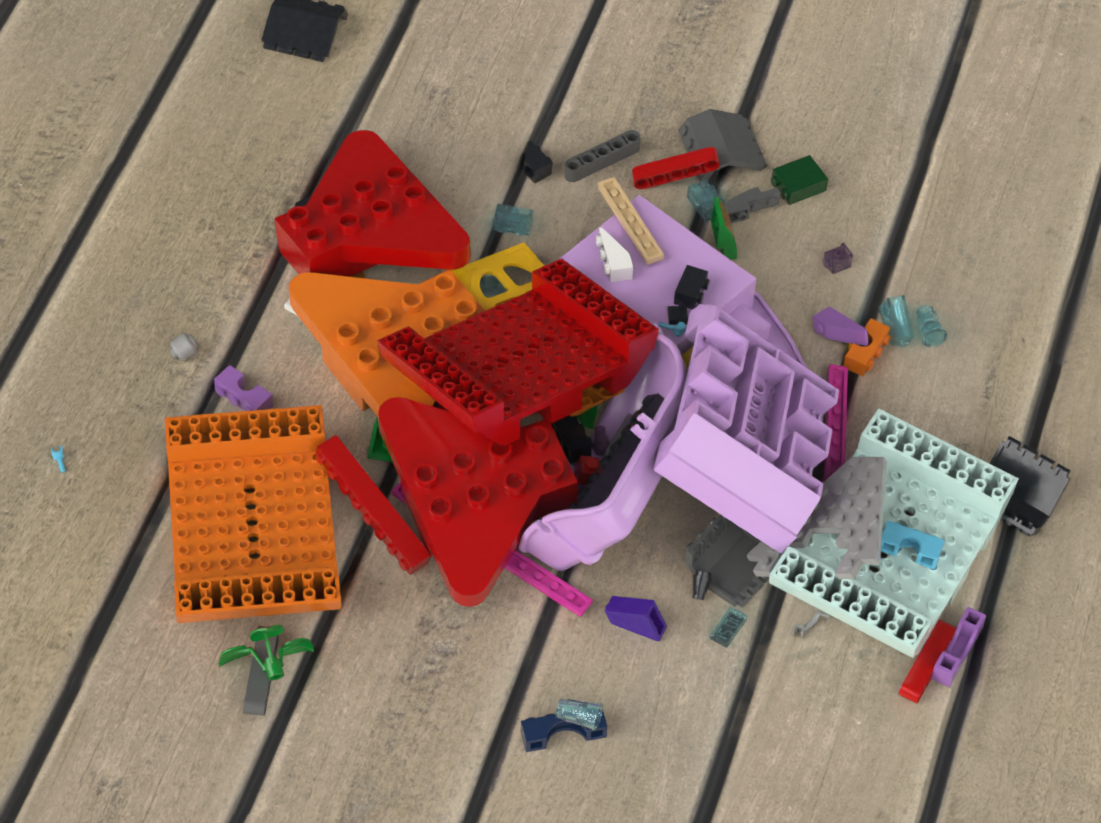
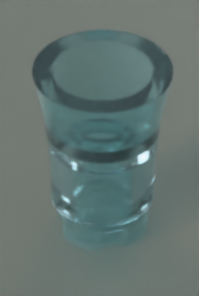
[916,305,947,347]
[556,699,603,731]

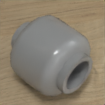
[169,333,198,361]

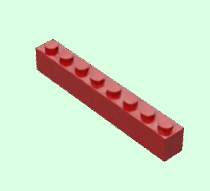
[315,435,431,575]

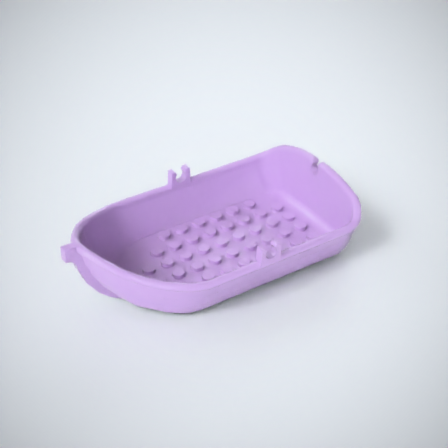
[519,323,688,571]

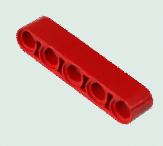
[632,147,720,190]
[898,619,957,704]

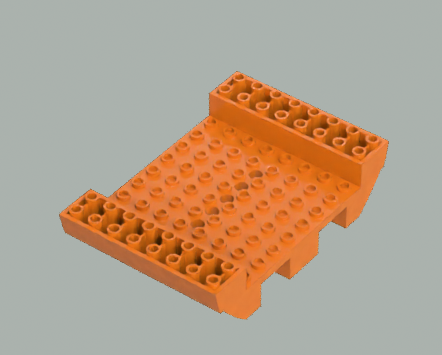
[165,405,341,623]

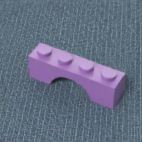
[931,607,986,688]

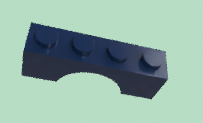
[520,706,607,752]

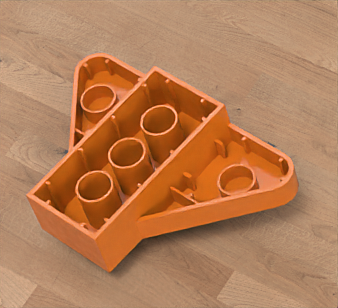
[289,270,485,417]

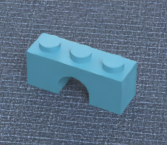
[881,521,945,570]

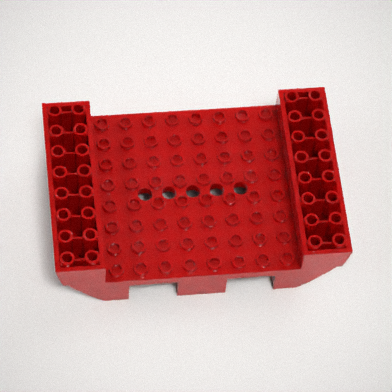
[377,258,659,446]

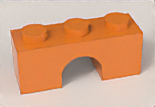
[843,318,891,376]

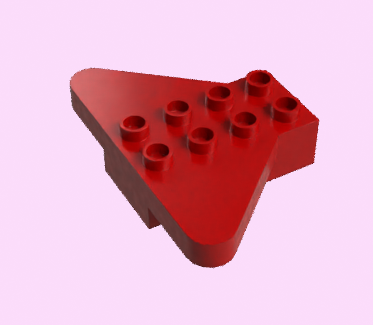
[274,130,471,277]
[378,397,578,607]

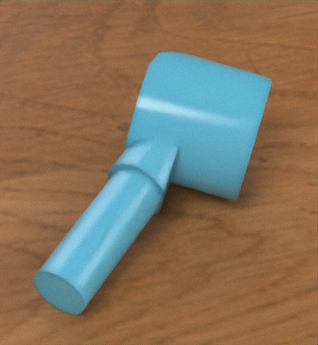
[659,322,686,337]
[51,445,66,473]

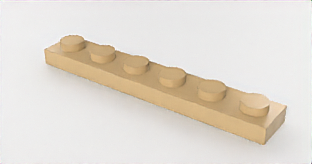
[597,177,664,265]

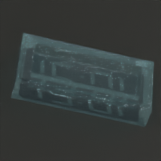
[710,607,748,648]

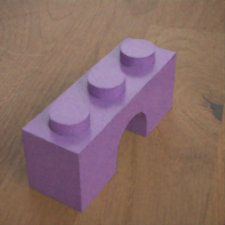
[214,365,273,411]

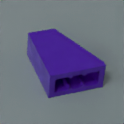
[605,596,667,641]

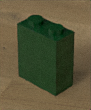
[771,155,828,205]

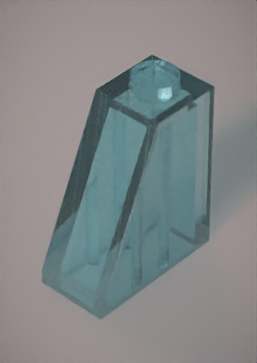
[878,295,914,347]

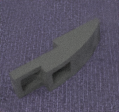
[724,187,781,224]

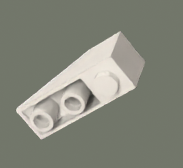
[596,227,633,282]

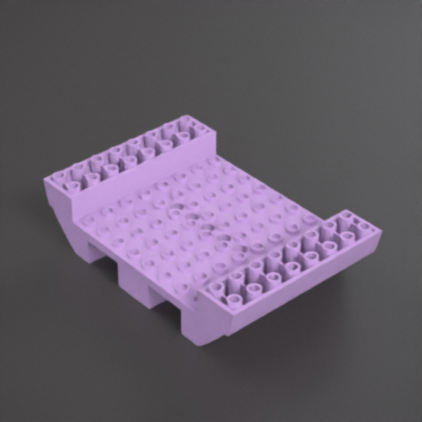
[654,303,839,554]

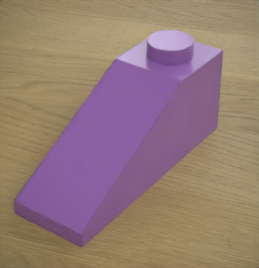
[813,306,869,346]

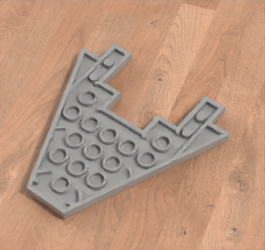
[747,457,887,579]

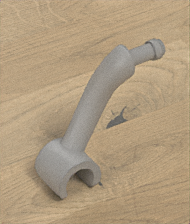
[792,610,831,639]

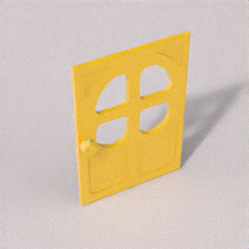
[451,242,544,311]

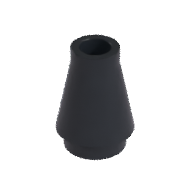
[692,570,712,600]

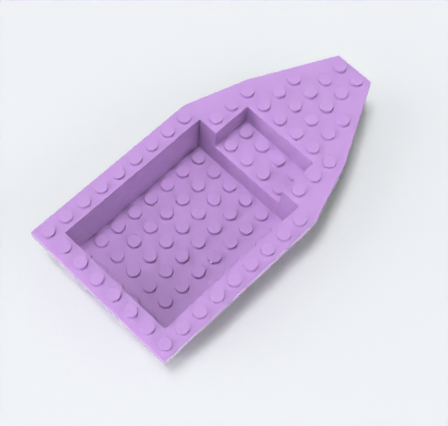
[560,195,807,402]

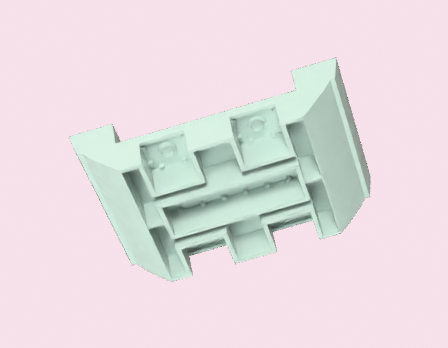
[769,408,1019,658]

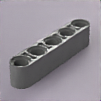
[564,130,640,182]
[243,626,279,716]

